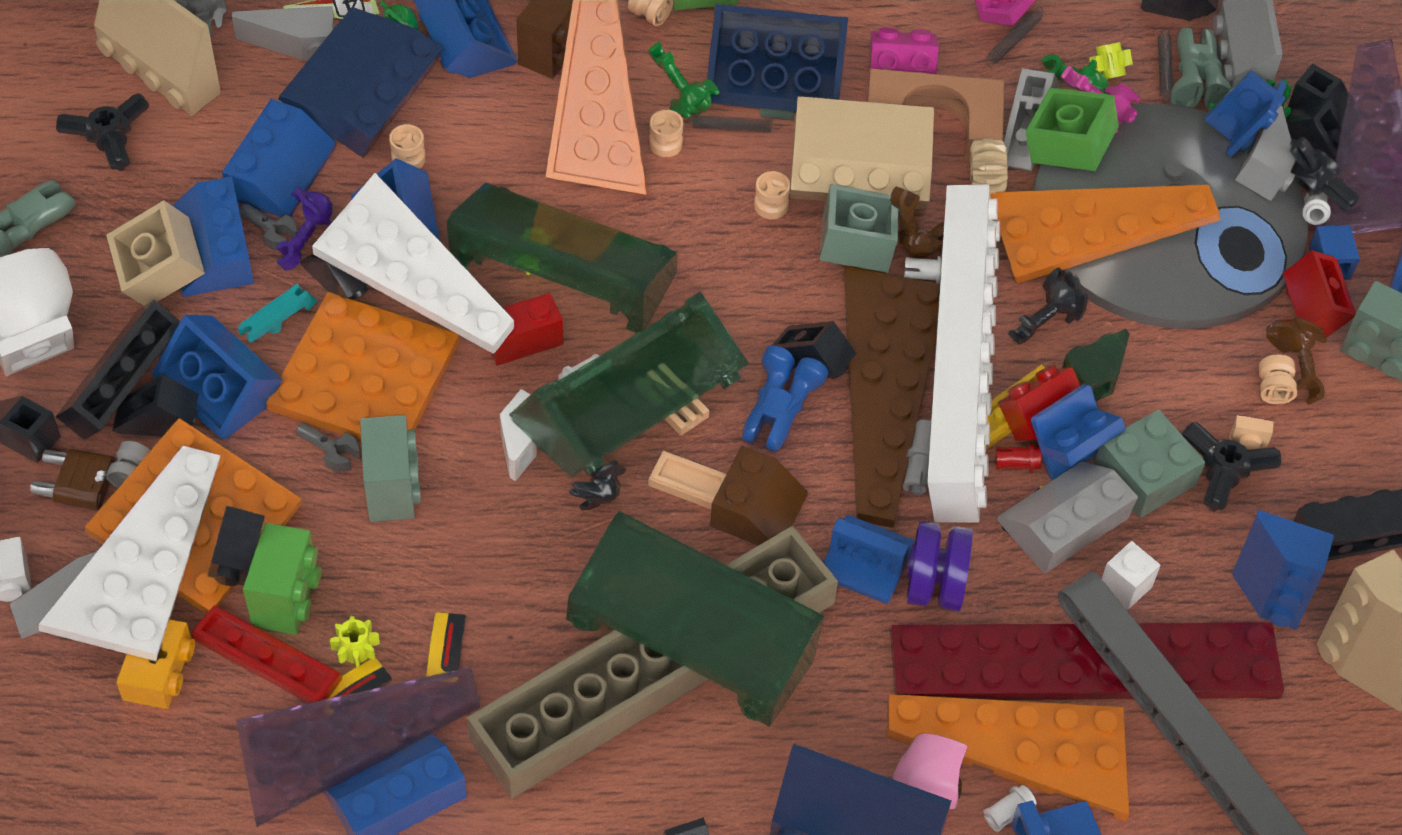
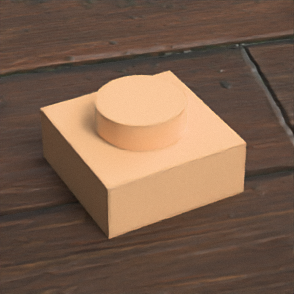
[1229,415,1274,450]

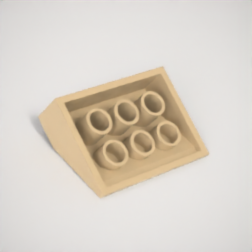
[94,0,221,116]
[789,96,934,209]
[1316,550,1402,713]

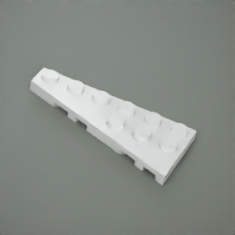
[312,173,514,354]
[38,446,220,661]

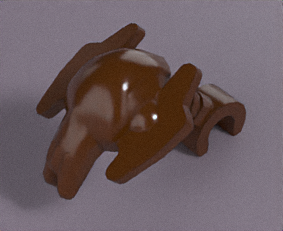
[890,186,944,258]
[1266,317,1327,405]

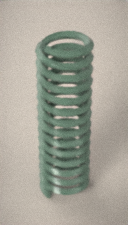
[759,108,794,121]

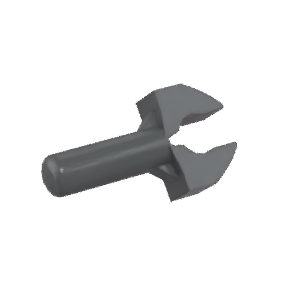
[239,204,297,250]
[296,423,360,471]

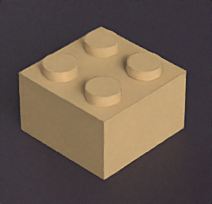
[106,200,205,306]

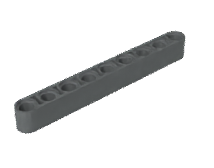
[1058,571,1307,835]

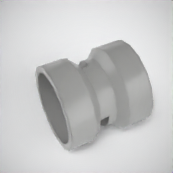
[105,441,151,489]

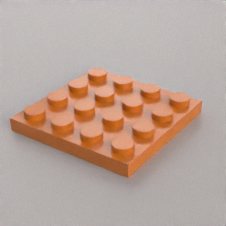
[266,292,460,441]
[85,418,302,614]

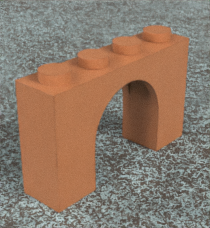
[867,69,1004,161]

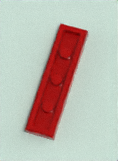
[190,605,342,710]

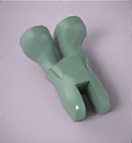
[1171,28,1232,111]
[0,180,76,257]

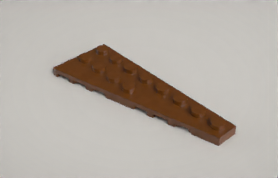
[843,265,940,528]

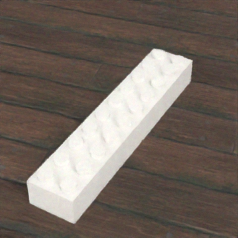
[927,184,1000,522]

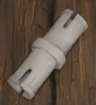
[903,420,931,495]

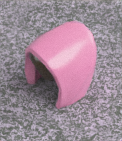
[893,734,967,810]

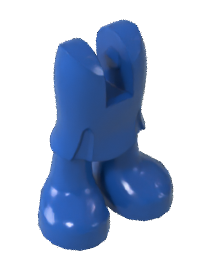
[742,345,828,453]

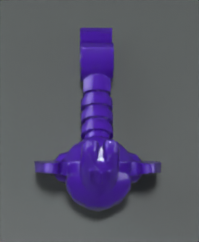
[277,186,333,271]

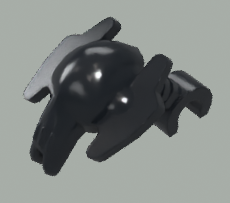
[1008,267,1088,344]
[566,435,626,511]

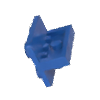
[1204,70,1287,157]
[1031,384,1125,480]
[823,515,915,604]

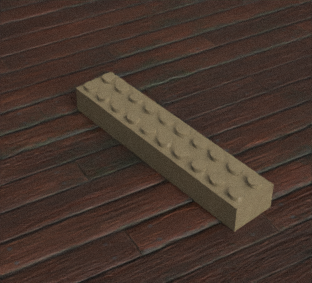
[466,526,838,799]

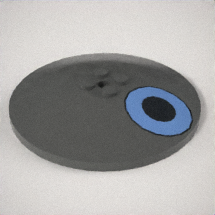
[1033,104,1308,329]

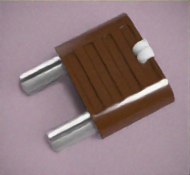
[30,449,116,510]

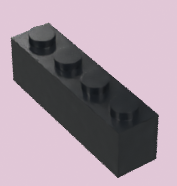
[55,299,180,440]
[1293,489,1402,561]

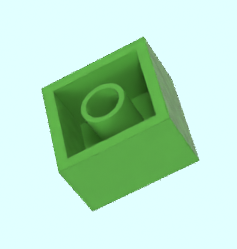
[1025,88,1119,171]
[243,523,321,635]

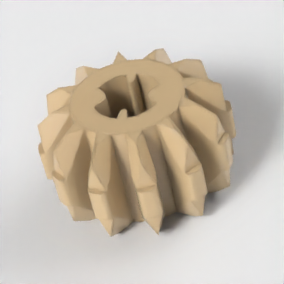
[969,138,1008,194]

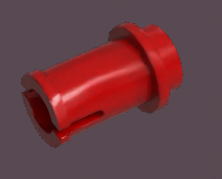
[995,444,1041,473]

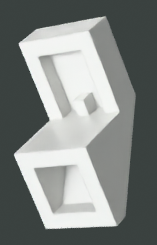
[500,389,537,481]

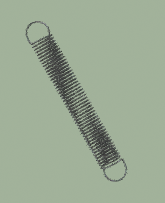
[986,6,1043,67]
[1158,28,1173,104]
[683,115,783,133]

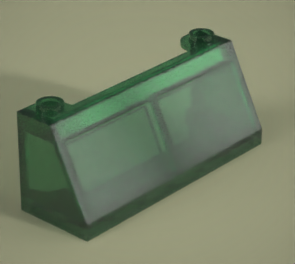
[447,182,677,335]
[509,291,749,478]
[566,511,824,727]

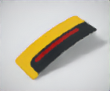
[426,612,466,679]
[322,658,392,719]

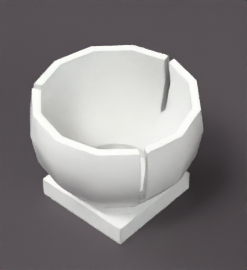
[0,248,75,376]

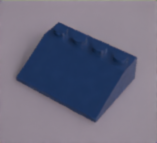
[707,4,848,113]
[278,7,443,158]
[770,744,952,835]

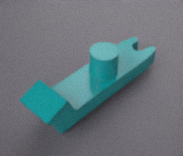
[238,284,318,342]

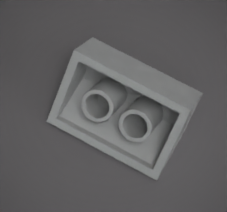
[1213,0,1283,88]
[997,461,1138,574]

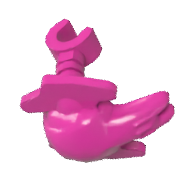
[1060,65,1140,134]

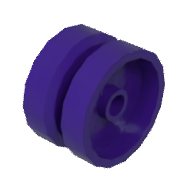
[906,520,973,612]

